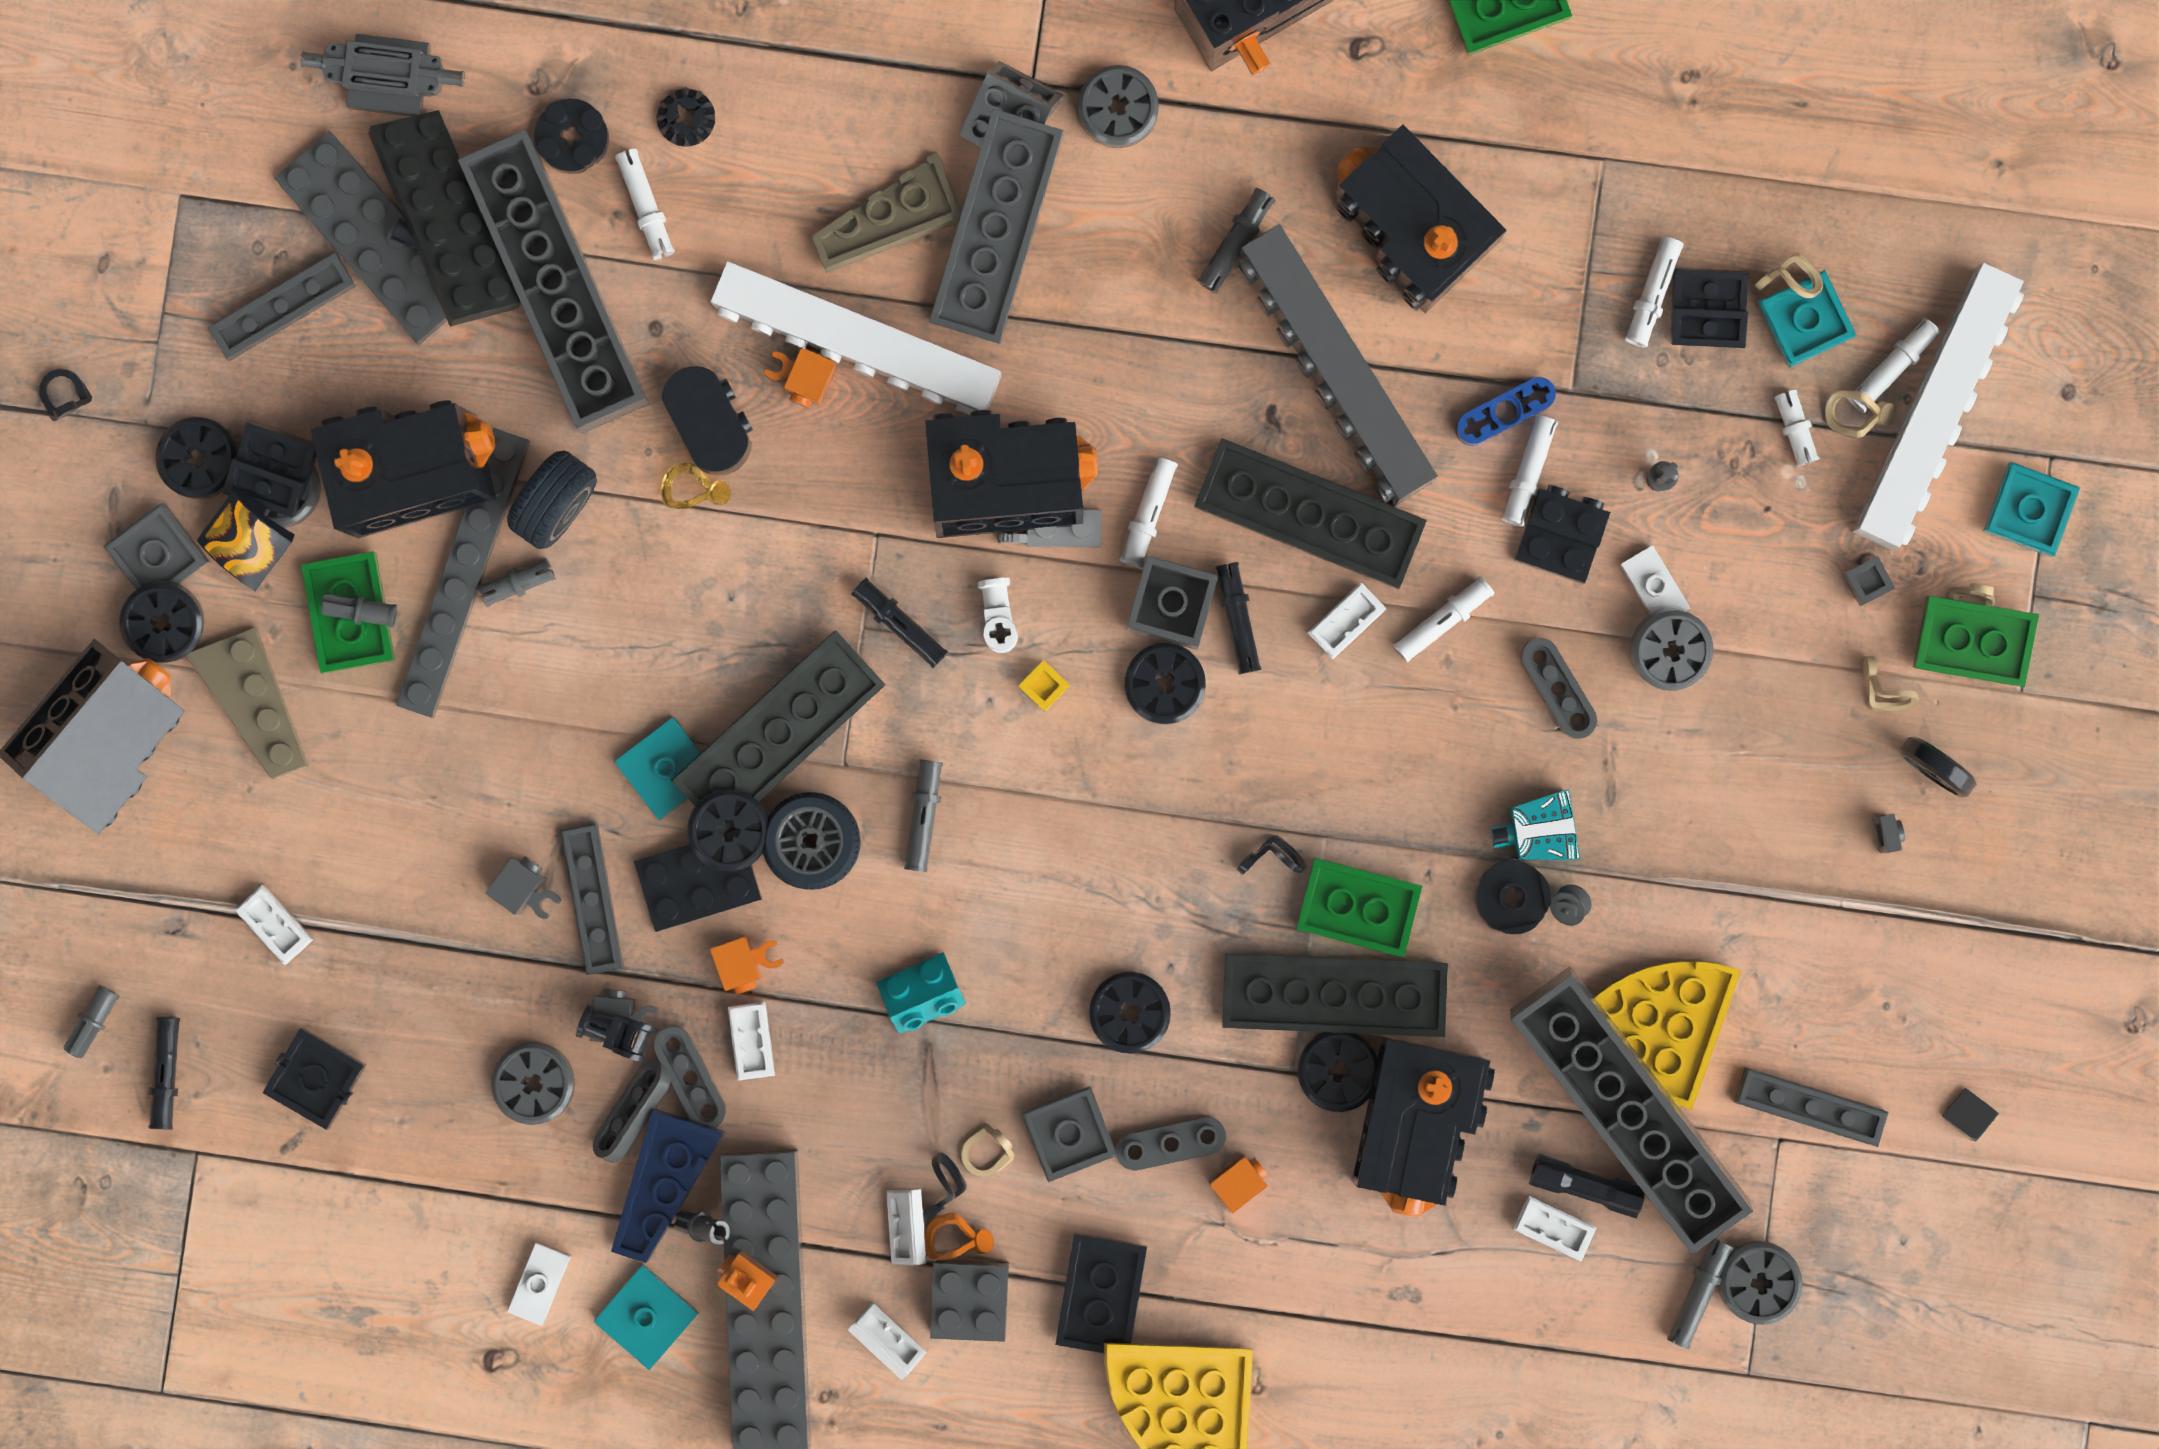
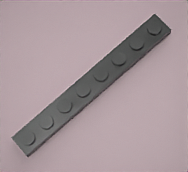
[396,428,530,718]

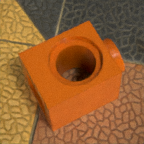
[1209,1154,1268,1214]

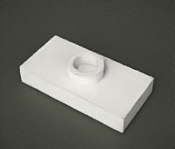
[1620,545,1690,615]
[1307,582,1386,660]
[235,885,314,965]
[728,1002,775,1081]
[886,1189,926,1265]
[1512,1195,1597,1261]
[508,1242,571,1326]
[848,1302,927,1380]

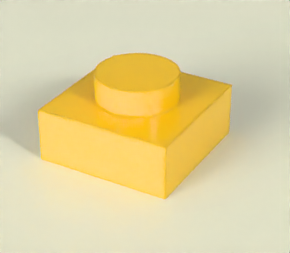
[1018,660,1070,712]

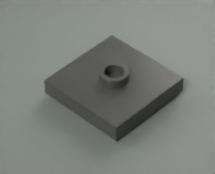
[103,502,209,589]
[1021,1086,1117,1183]

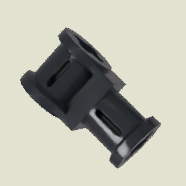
[576,1005,656,1063]

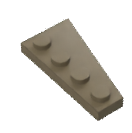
[812,152,961,273]

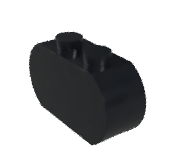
[662,366,753,476]

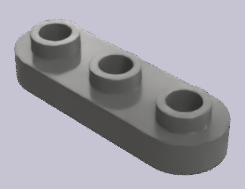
[1520,638,1597,739]
[654,1026,727,1128]
[593,1060,671,1163]
[1116,1117,1226,1171]

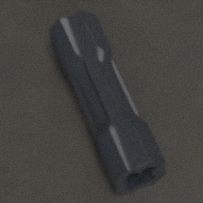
[1529,1153,1645,1219]

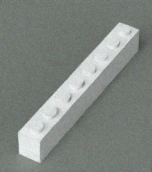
[711,261,1002,416]
[1852,263,2024,551]

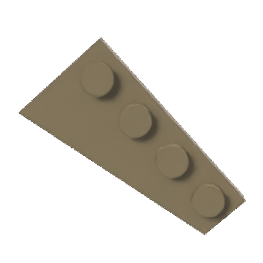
[186,628,308,779]

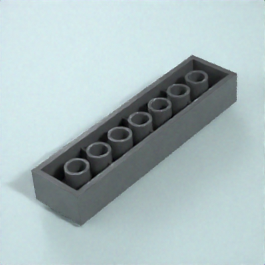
[458,130,649,434]
[1237,224,1438,507]
[1510,966,1753,1254]
[720,1150,811,1449]

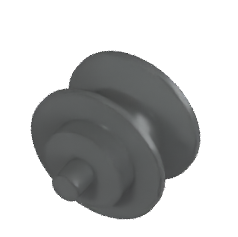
[1550,884,1592,926]

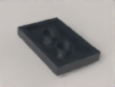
[634,829,763,932]
[1055,1233,1147,1353]

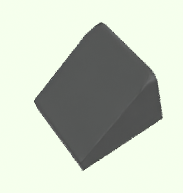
[1942,1088,1999,1142]

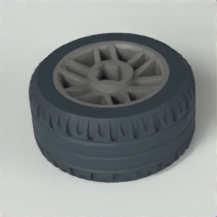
[507,450,597,549]
[763,792,861,890]

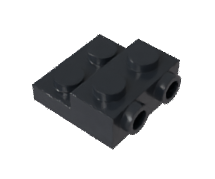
[1514,485,1611,584]

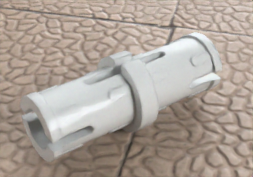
[1774,389,1820,467]

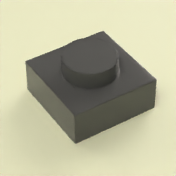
[1843,556,1895,606]
[1872,814,1905,854]

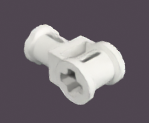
[977,578,1018,653]

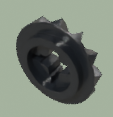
[656,87,716,147]

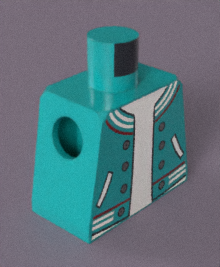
[1490,790,1580,860]

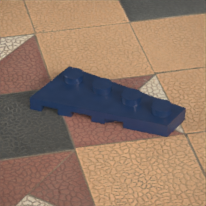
[611,1109,725,1263]

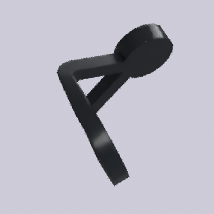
[39,369,92,421]
[1236,835,1307,875]
[923,1153,967,1221]

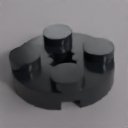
[534,99,609,174]
[1475,860,1551,934]

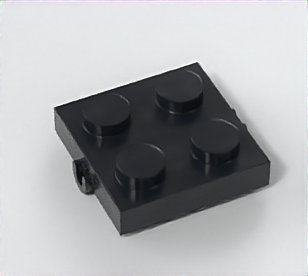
[262,1028,366,1130]

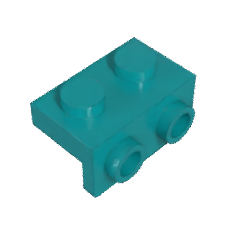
[876,952,966,1033]

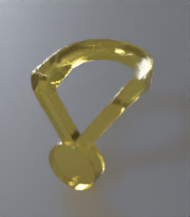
[661,463,731,509]

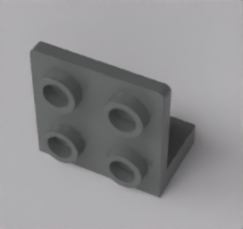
[960,61,1063,147]

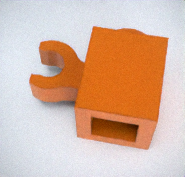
[764,347,838,409]
[710,936,784,995]
[716,1251,778,1311]

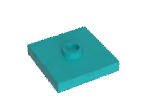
[1757,270,1857,369]
[1983,462,2080,557]
[614,717,701,820]
[593,1264,699,1370]

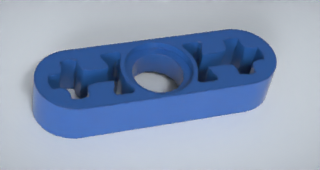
[1456,377,1556,446]

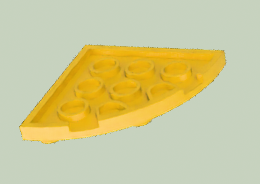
[1594,961,1742,1110]
[1104,1343,1253,1449]

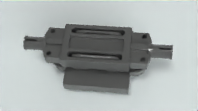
[301,34,465,116]

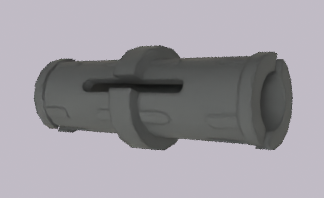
[478,558,556,607]

